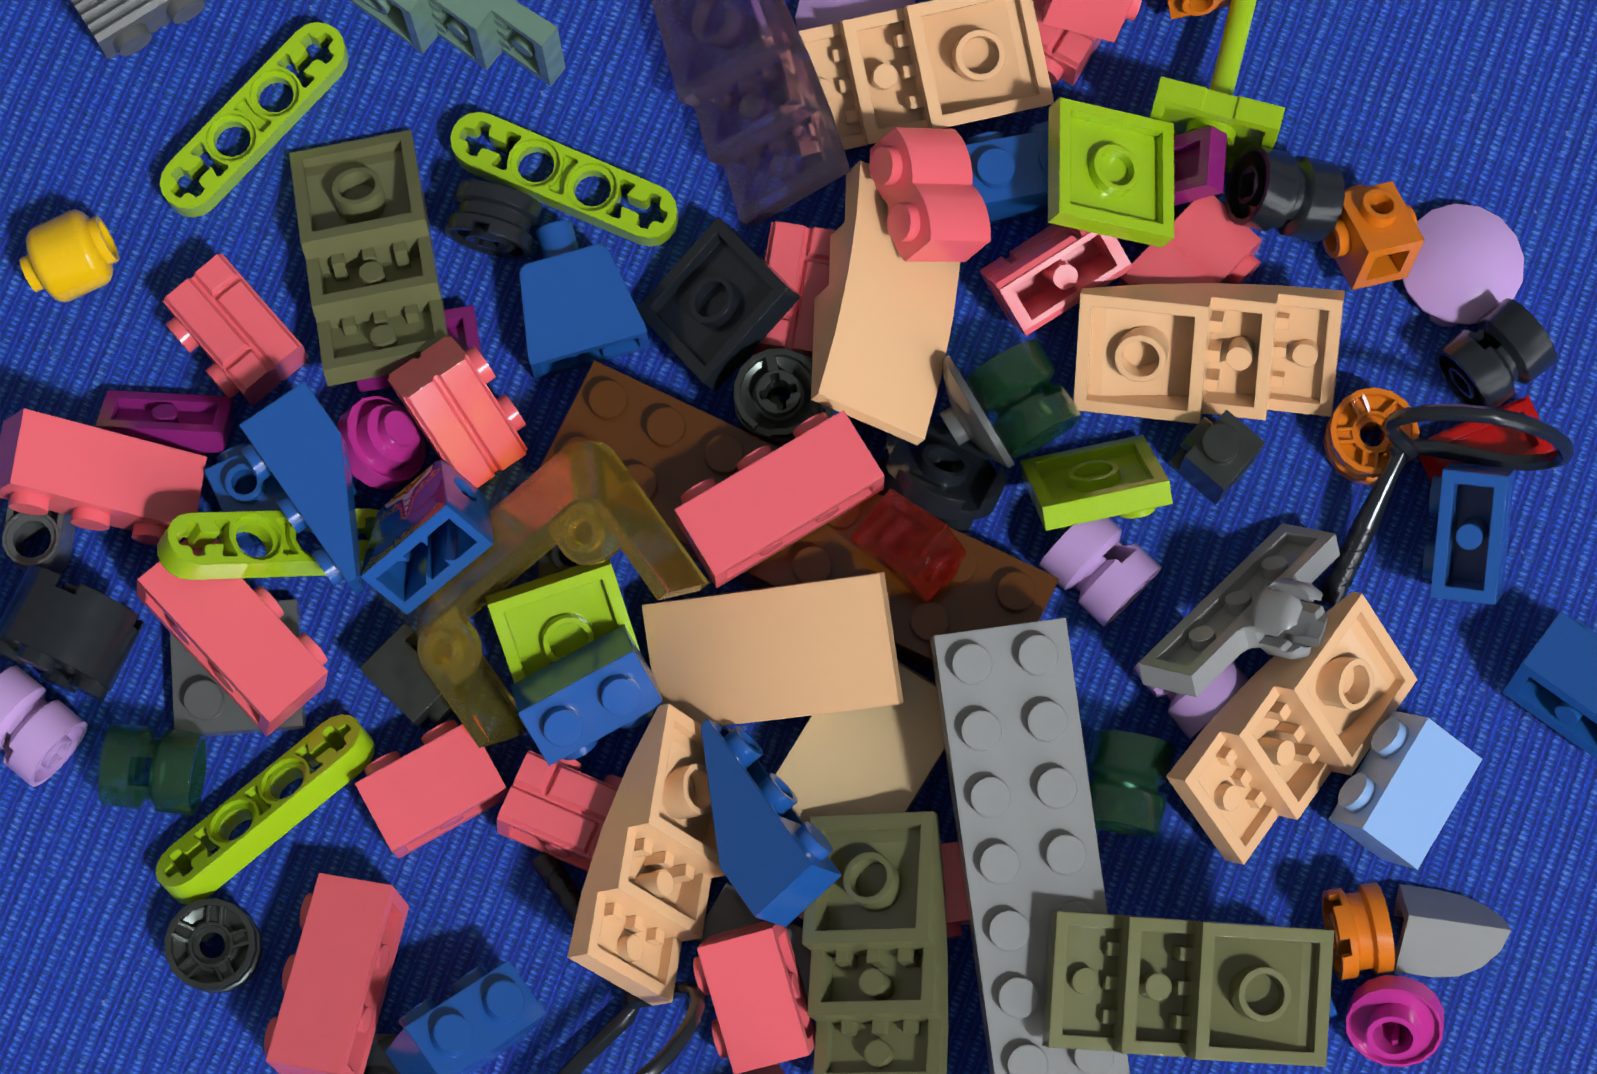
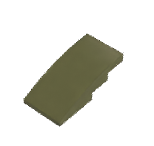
[289,130,449,386]
[802,811,948,1074]
[1042,910,1334,1067]

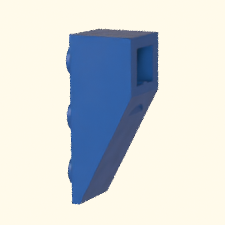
[239,381,364,594]
[701,719,842,927]

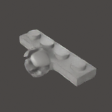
[1138,523,1340,697]

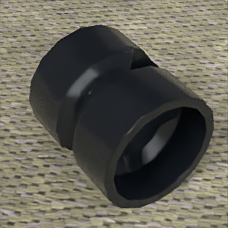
[1225,145,1345,242]
[1434,298,1557,408]

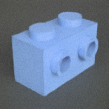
[1328,711,1482,870]

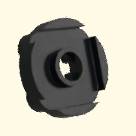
[877,421,1007,531]

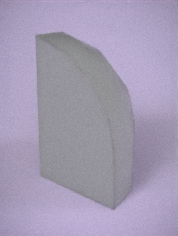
[1394,884,1511,977]

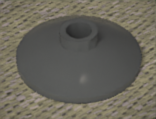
[940,355,1015,468]

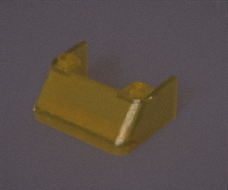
[417,440,709,748]

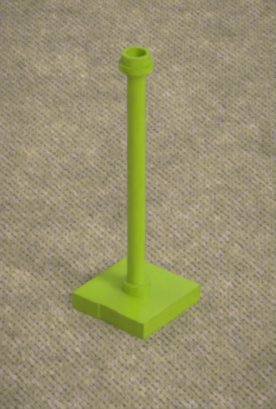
[1149,0,1285,173]

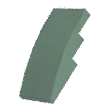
[348,0,566,87]

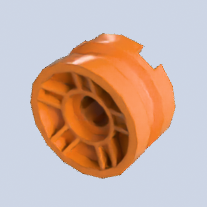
[1323,387,1420,485]
[1322,882,1395,981]

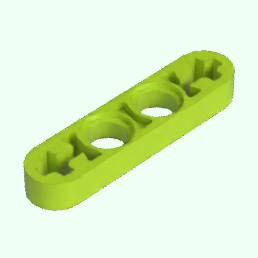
[160,22,349,218]
[450,112,678,247]
[157,508,379,580]
[155,714,375,905]

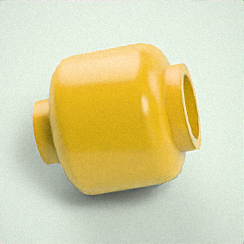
[19,209,120,303]

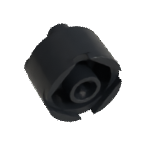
[0,565,145,701]

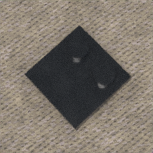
[637,217,801,392]

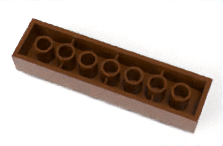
[537,360,1059,675]

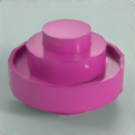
[336,396,426,490]
[1346,975,1444,1067]

